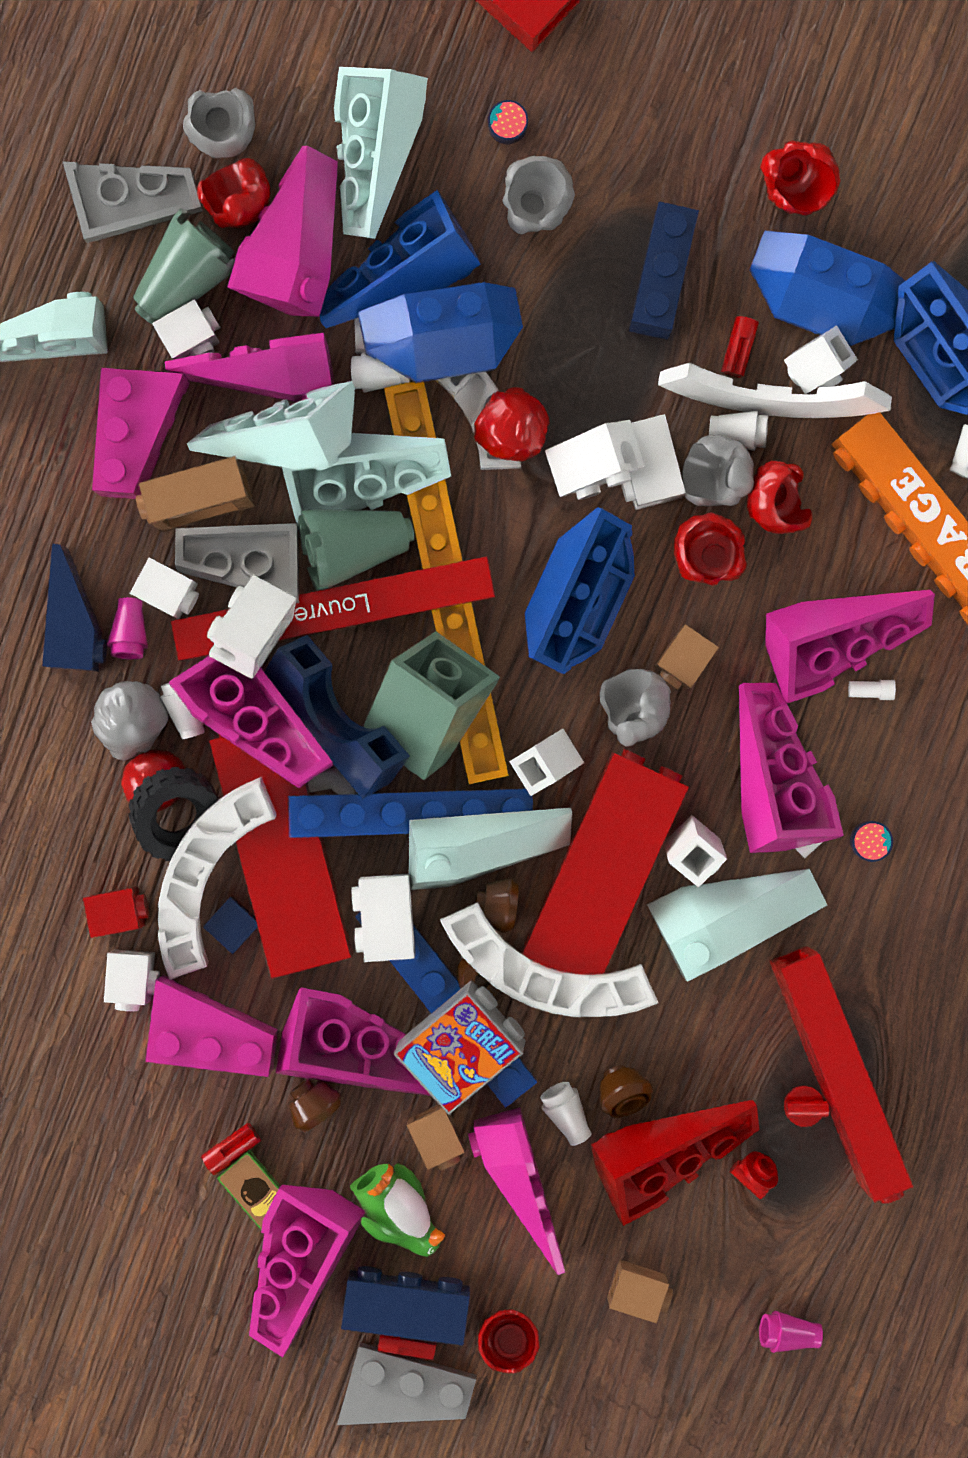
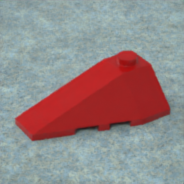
[591,1100,759,1226]

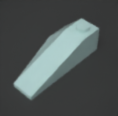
[409,808,572,890]

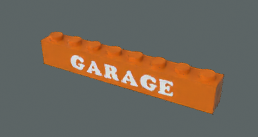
[831,412,968,624]

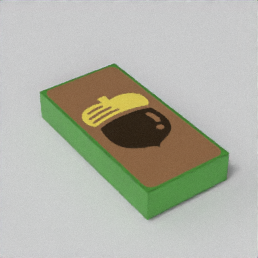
[217,1150,281,1231]

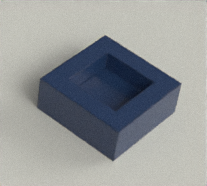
[203,896,258,954]

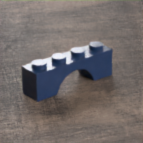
[264,635,410,799]

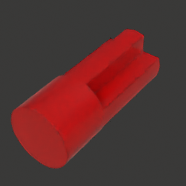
[721,316,759,378]
[201,1123,261,1175]
[377,1335,437,1360]

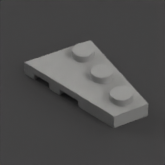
[62,161,203,243]
[175,523,299,603]
[337,1342,476,1425]

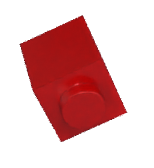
[83,886,149,938]

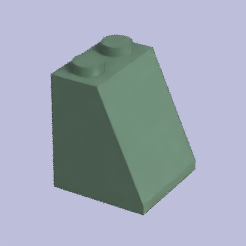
[363,631,500,780]

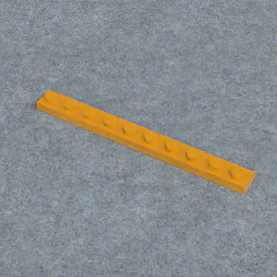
[384,382,509,784]

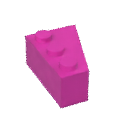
[92,368,190,499]
[145,975,278,1077]

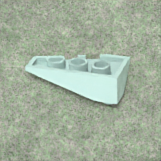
[334,67,428,239]
[0,292,108,362]
[187,381,355,471]
[282,433,451,530]
[647,869,827,982]

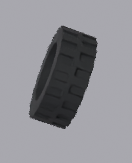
[128,767,219,861]

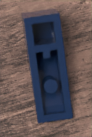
[42,544,107,672]

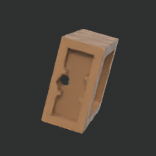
[136,456,255,532]

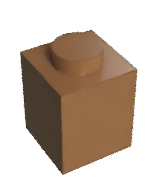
[654,624,719,691]
[407,1104,465,1171]
[607,1259,673,1324]

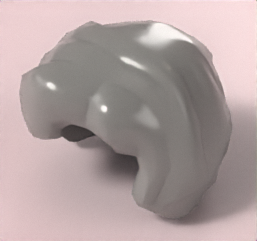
[183,88,255,158]
[502,156,575,235]
[682,435,754,506]
[600,669,671,746]
[91,681,169,761]

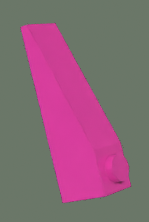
[164,333,334,402]
[276,988,431,1096]

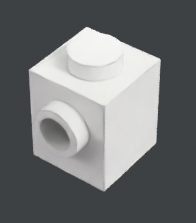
[152,299,220,360]
[784,325,858,394]
[130,558,199,619]
[509,729,584,796]
[664,815,727,888]
[104,949,160,1011]

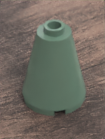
[133,208,235,324]
[298,509,414,591]

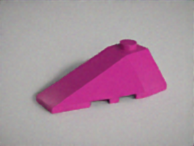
[228,146,338,317]
[765,590,935,704]
[169,656,333,788]
[739,683,844,853]
[468,1107,565,1275]
[249,1185,365,1357]

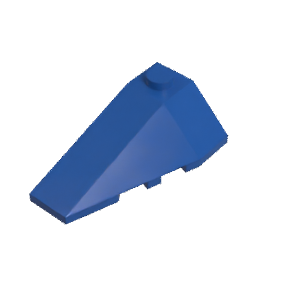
[319,190,481,328]

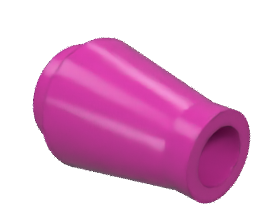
[107,598,148,659]
[759,1311,823,1353]

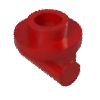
[784,1085,829,1127]
[729,1152,778,1199]

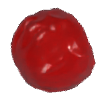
[760,140,840,216]
[197,158,271,228]
[474,387,550,462]
[747,461,813,534]
[674,512,748,586]

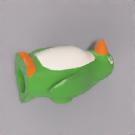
[350,1163,445,1257]

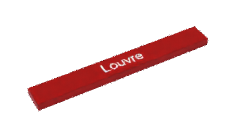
[171,556,496,661]

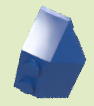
[749,231,905,347]
[894,261,968,415]
[358,282,523,383]
[525,507,635,674]

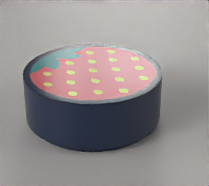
[488,100,528,144]
[850,821,893,862]

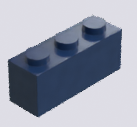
[629,201,699,340]
[341,1266,470,1345]

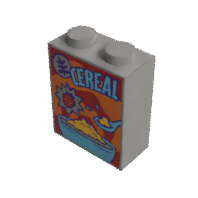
[394,980,526,1115]

